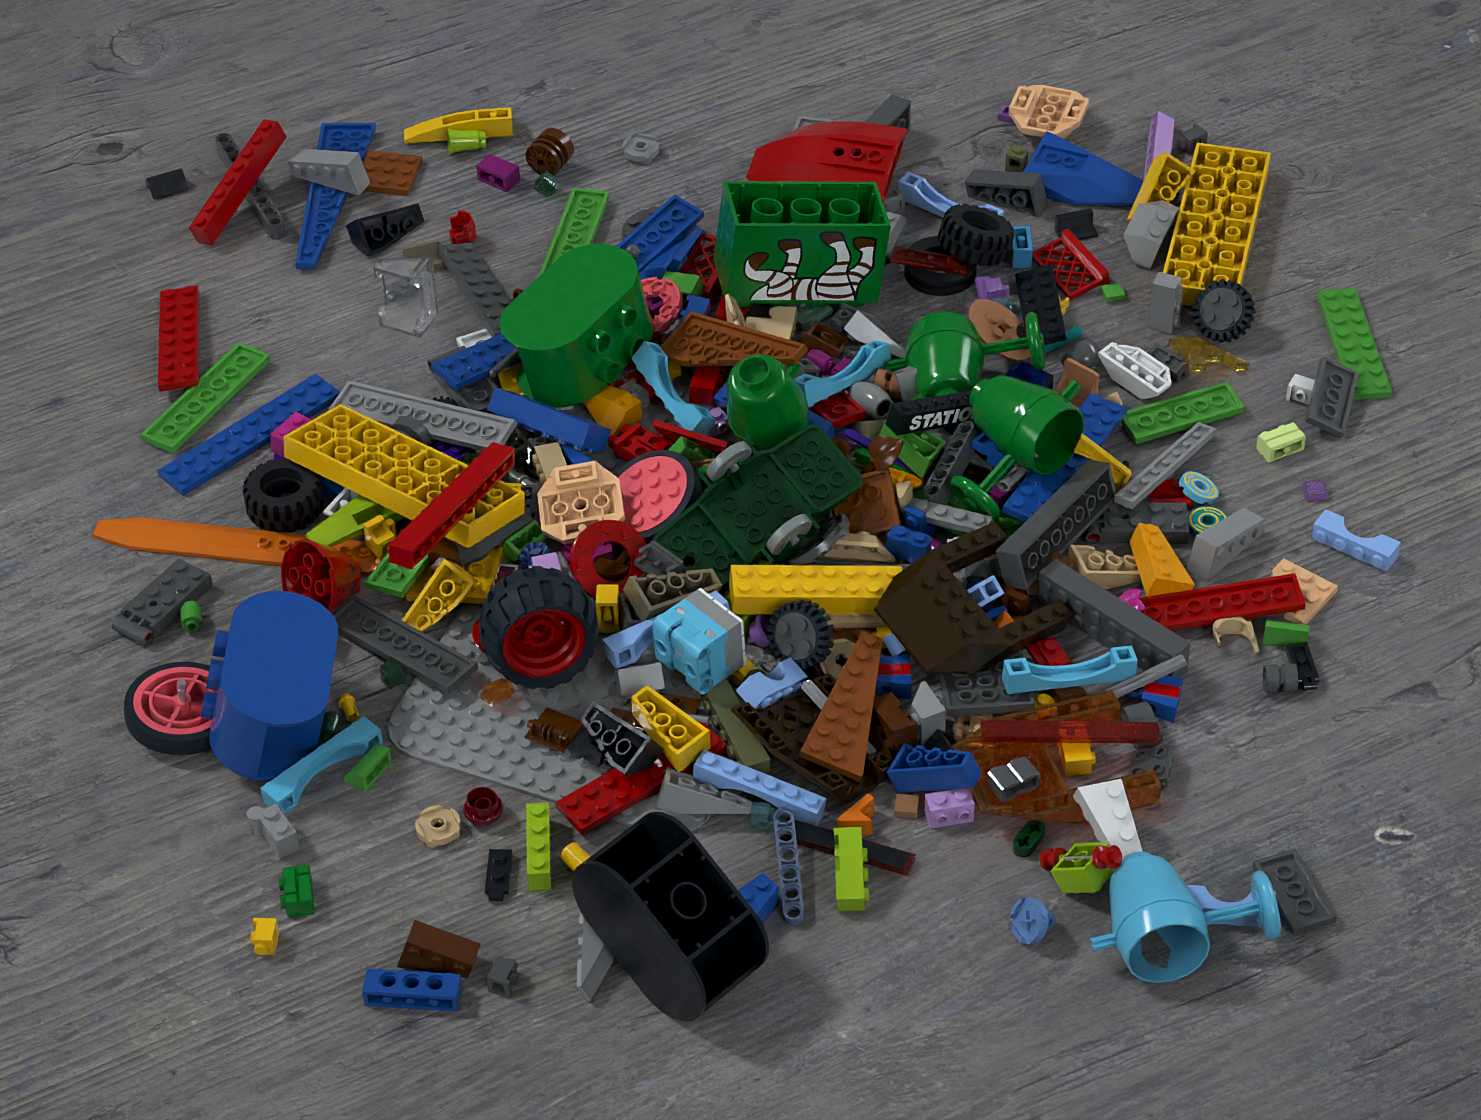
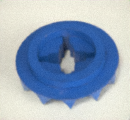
[520,542,552,569]

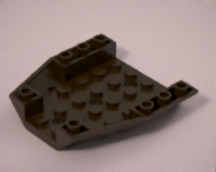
[731,674,894,803]

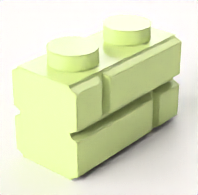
[1256,422,1306,463]

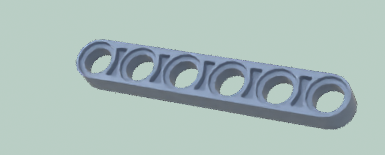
[774,808,804,926]

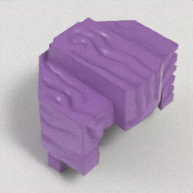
[975,276,1009,302]

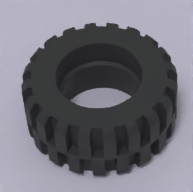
[938,204,1015,266]
[243,457,324,532]

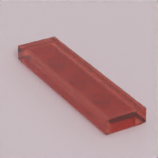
[891,246,970,275]

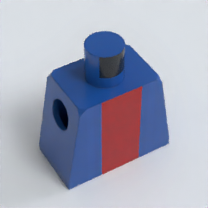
[876,654,911,699]
[1130,676,1183,722]

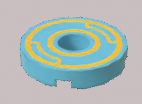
[1179,471,1219,504]

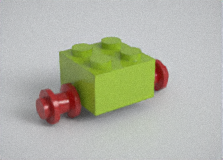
[1040,842,1122,894]

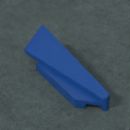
[642,226,706,280]

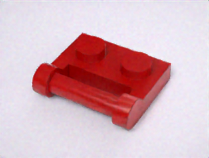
[1148,479,1192,508]

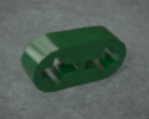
[1013,820,1045,857]

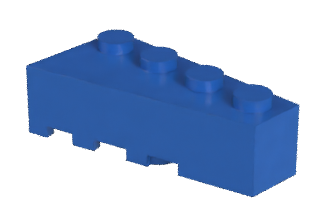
[887,743,982,793]

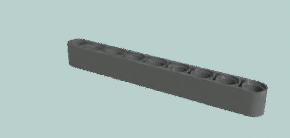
[215,133,286,240]

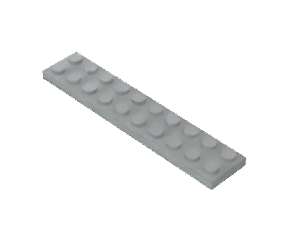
[329,380,517,451]

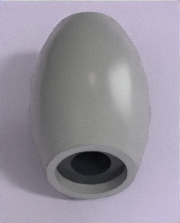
[848,382,893,419]

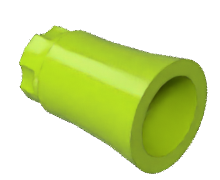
[447,129,486,154]

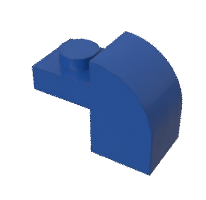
[902,504,937,536]

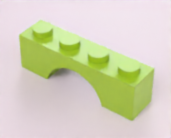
[526,802,552,891]

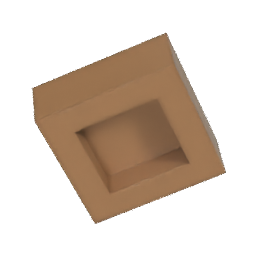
[894,794,919,819]

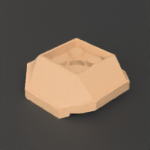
[1009,85,1089,140]
[537,461,625,544]

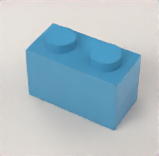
[1010,226,1033,269]

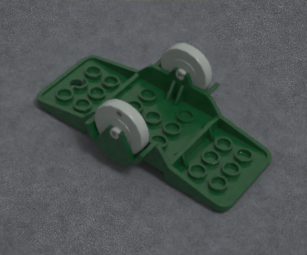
[653,425,863,590]

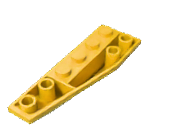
[404,107,513,144]

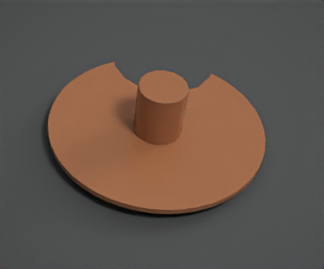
[968,299,1030,361]

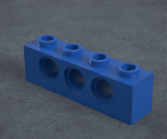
[362,968,462,1012]

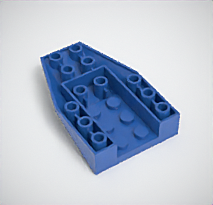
[1023,131,1144,206]

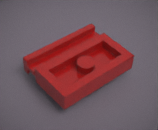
[1026,636,1073,666]

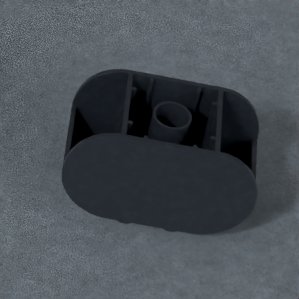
[572,812,769,1022]

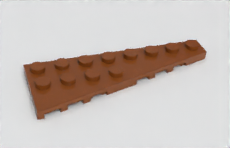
[799,631,883,782]

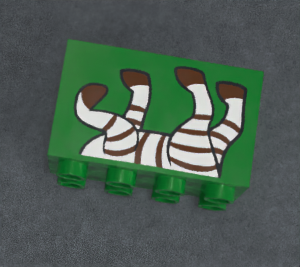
[714,181,891,308]

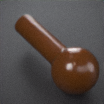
[962,465,990,480]

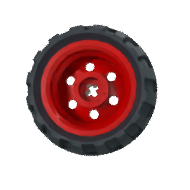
[479,566,598,690]

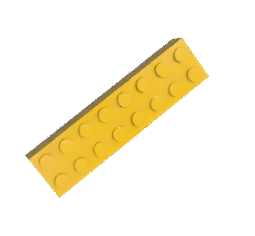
[729,565,902,615]

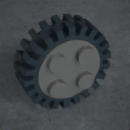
[1192,279,1256,343]
[767,600,835,669]

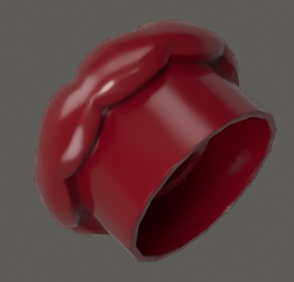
[463,787,504,826]

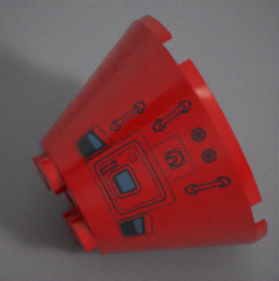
[281,539,362,614]

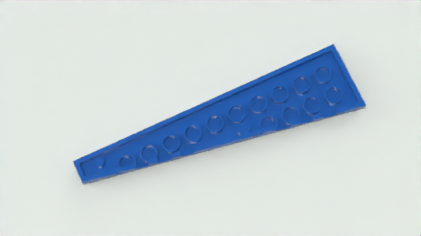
[296,123,376,269]

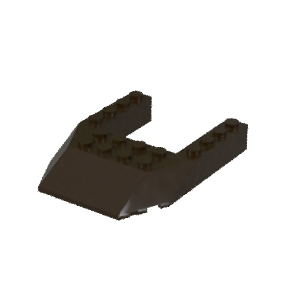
[874,522,1073,675]

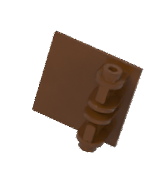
[524,708,584,753]

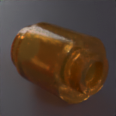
[480,678,515,706]

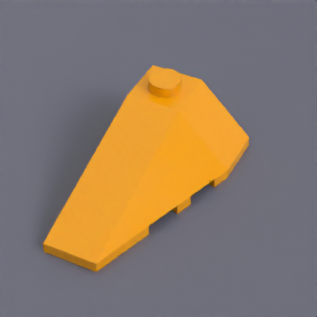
[582,385,642,436]

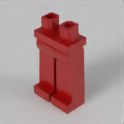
[607,423,675,462]

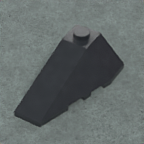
[346,203,424,256]

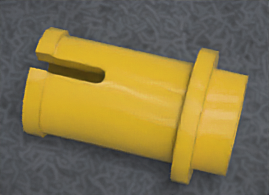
[338,693,360,722]

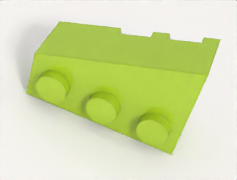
[834,827,869,912]

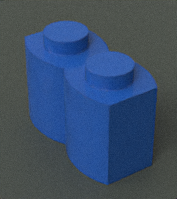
[886,526,932,564]

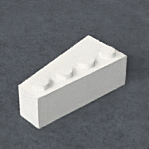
[1073,779,1142,859]

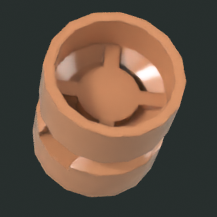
[874,368,902,399]

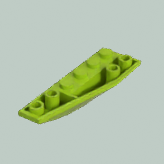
[306,495,406,547]

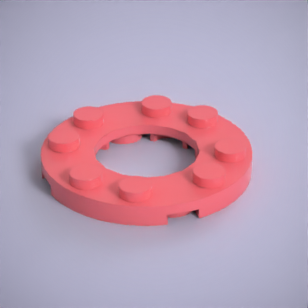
[641,277,683,337]

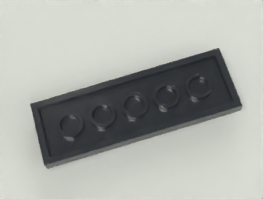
[1015,265,1067,349]

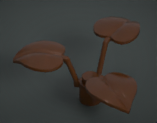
[830,435,904,474]

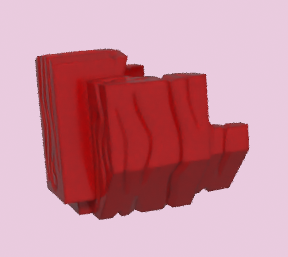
[449,210,477,244]

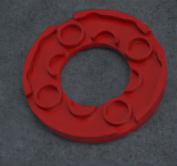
[570,520,647,601]

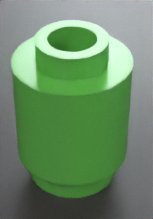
[180,601,203,632]

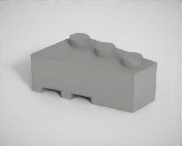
[1149,272,1183,334]

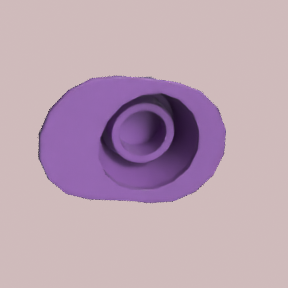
[748,614,774,648]

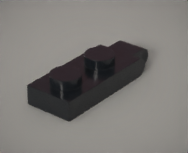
[1285,642,1319,691]
[485,849,513,902]

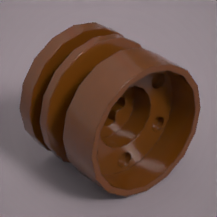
[525,128,574,177]

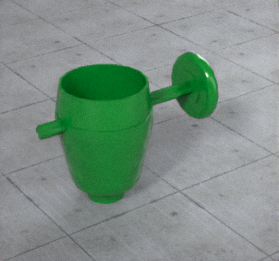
[886,312,1045,398]
[697,354,809,492]
[950,375,1085,522]

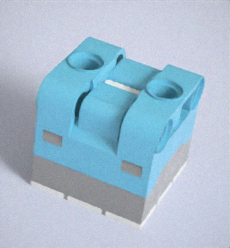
[653,588,746,694]

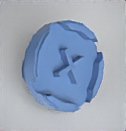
[1010,897,1056,944]

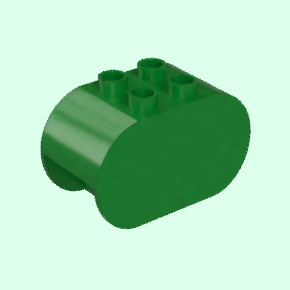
[499,244,653,408]

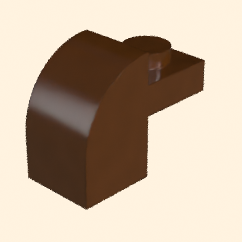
[428,539,462,577]
[594,549,631,582]
[997,580,1032,617]

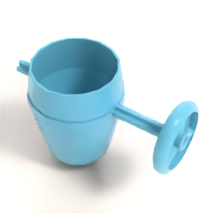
[1090,851,1281,983]

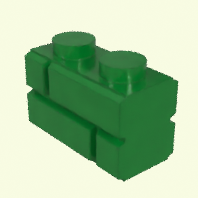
[278,864,315,918]

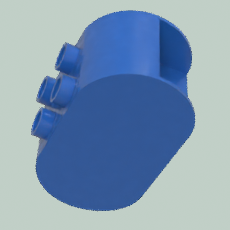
[200,591,338,782]

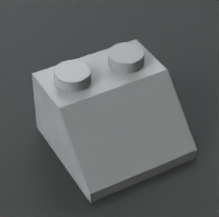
[614,661,665,699]
[910,681,946,746]

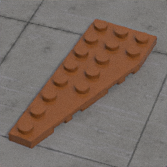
[660,311,808,367]

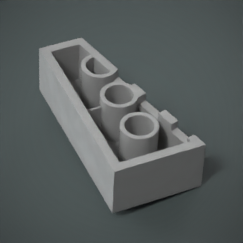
[288,148,370,196]

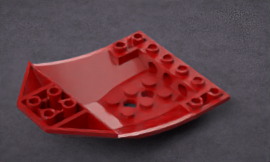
[746,121,907,204]

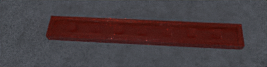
[980,720,1161,744]

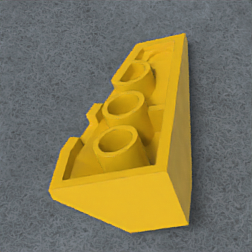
[402,559,476,632]

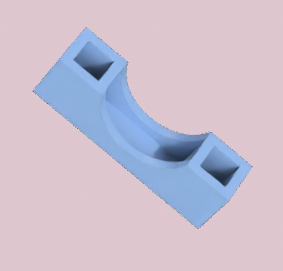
[1312,509,1401,572]
[736,657,808,709]
[1187,885,1276,928]

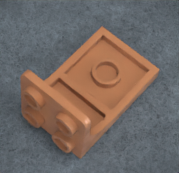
[1054,358,1099,409]

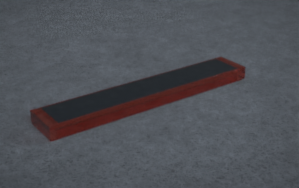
[780,818,916,876]

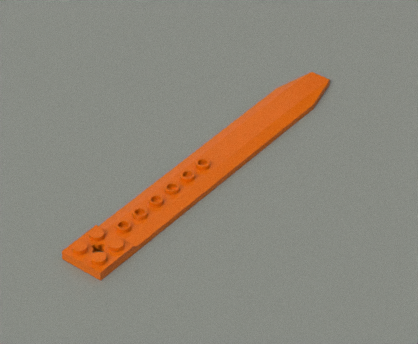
[93,517,383,576]

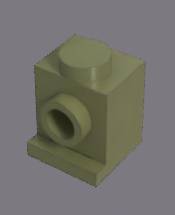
[1005,145,1028,172]

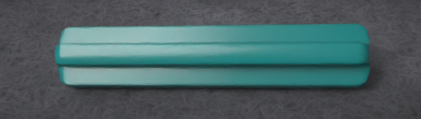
[1044,326,1083,354]

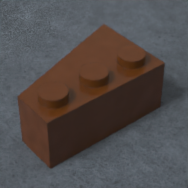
[871,693,918,759]
[397,920,481,978]

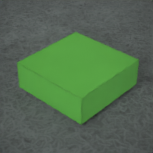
[1101,282,1125,303]

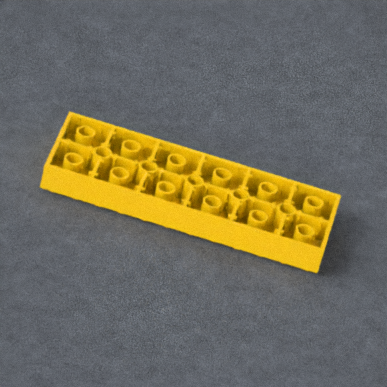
[1163,143,1271,306]
[283,404,525,548]

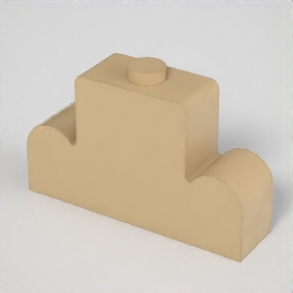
[746,306,797,368]

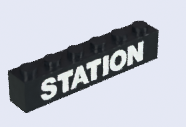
[885,390,974,436]

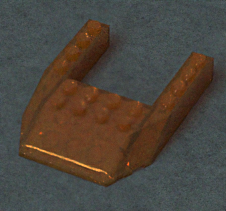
[952,690,1162,824]

